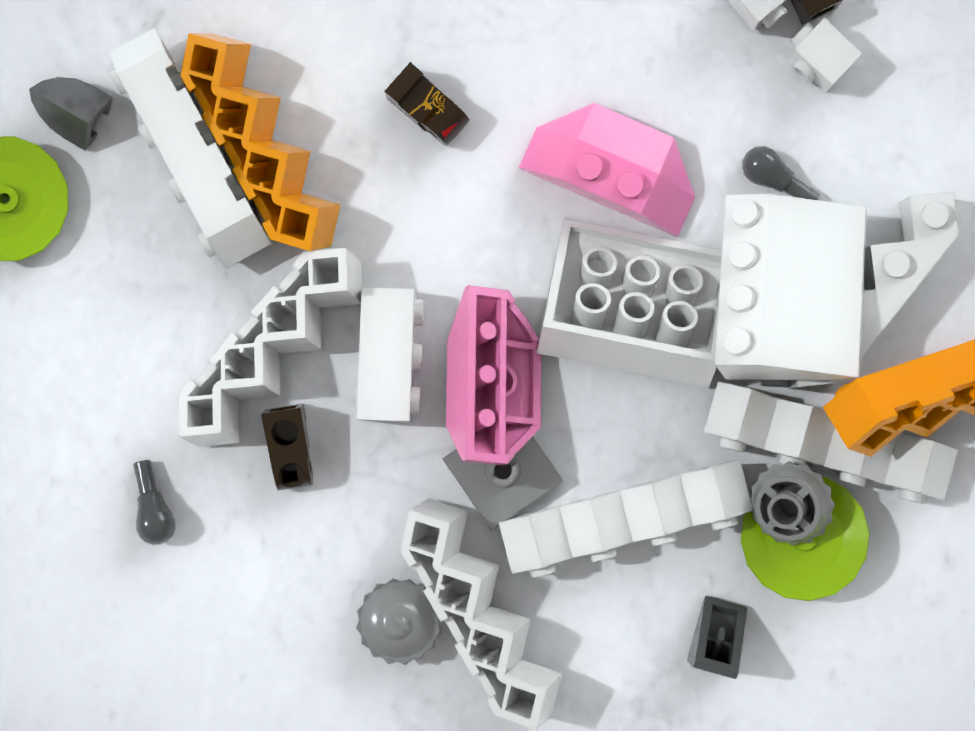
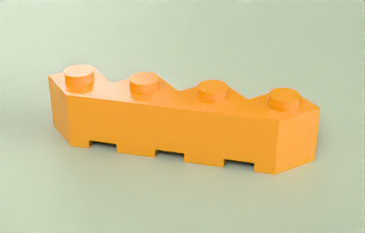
[180,33,340,251]
[823,339,975,457]

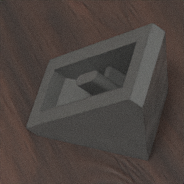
[687,595,747,679]

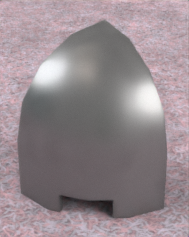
[29,77,113,151]

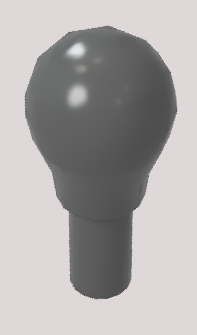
[742,146,820,200]
[133,460,176,545]

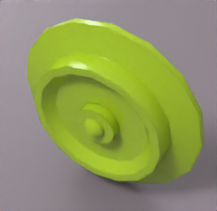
[0,136,69,261]
[741,476,870,601]

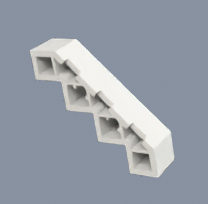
[109,28,272,269]
[789,191,959,389]
[179,247,362,447]
[704,382,958,504]
[499,459,753,578]
[400,499,562,730]

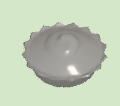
[751,461,836,546]
[356,578,441,665]

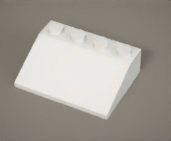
[715,194,867,380]
[537,218,722,388]

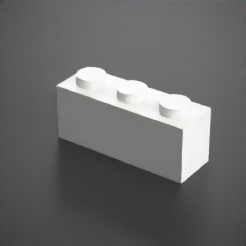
[356,287,424,422]

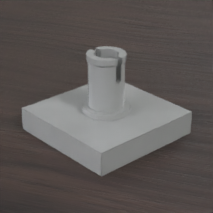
[442,436,563,531]

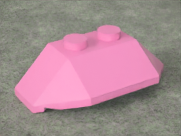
[519,103,695,237]
[446,285,541,465]

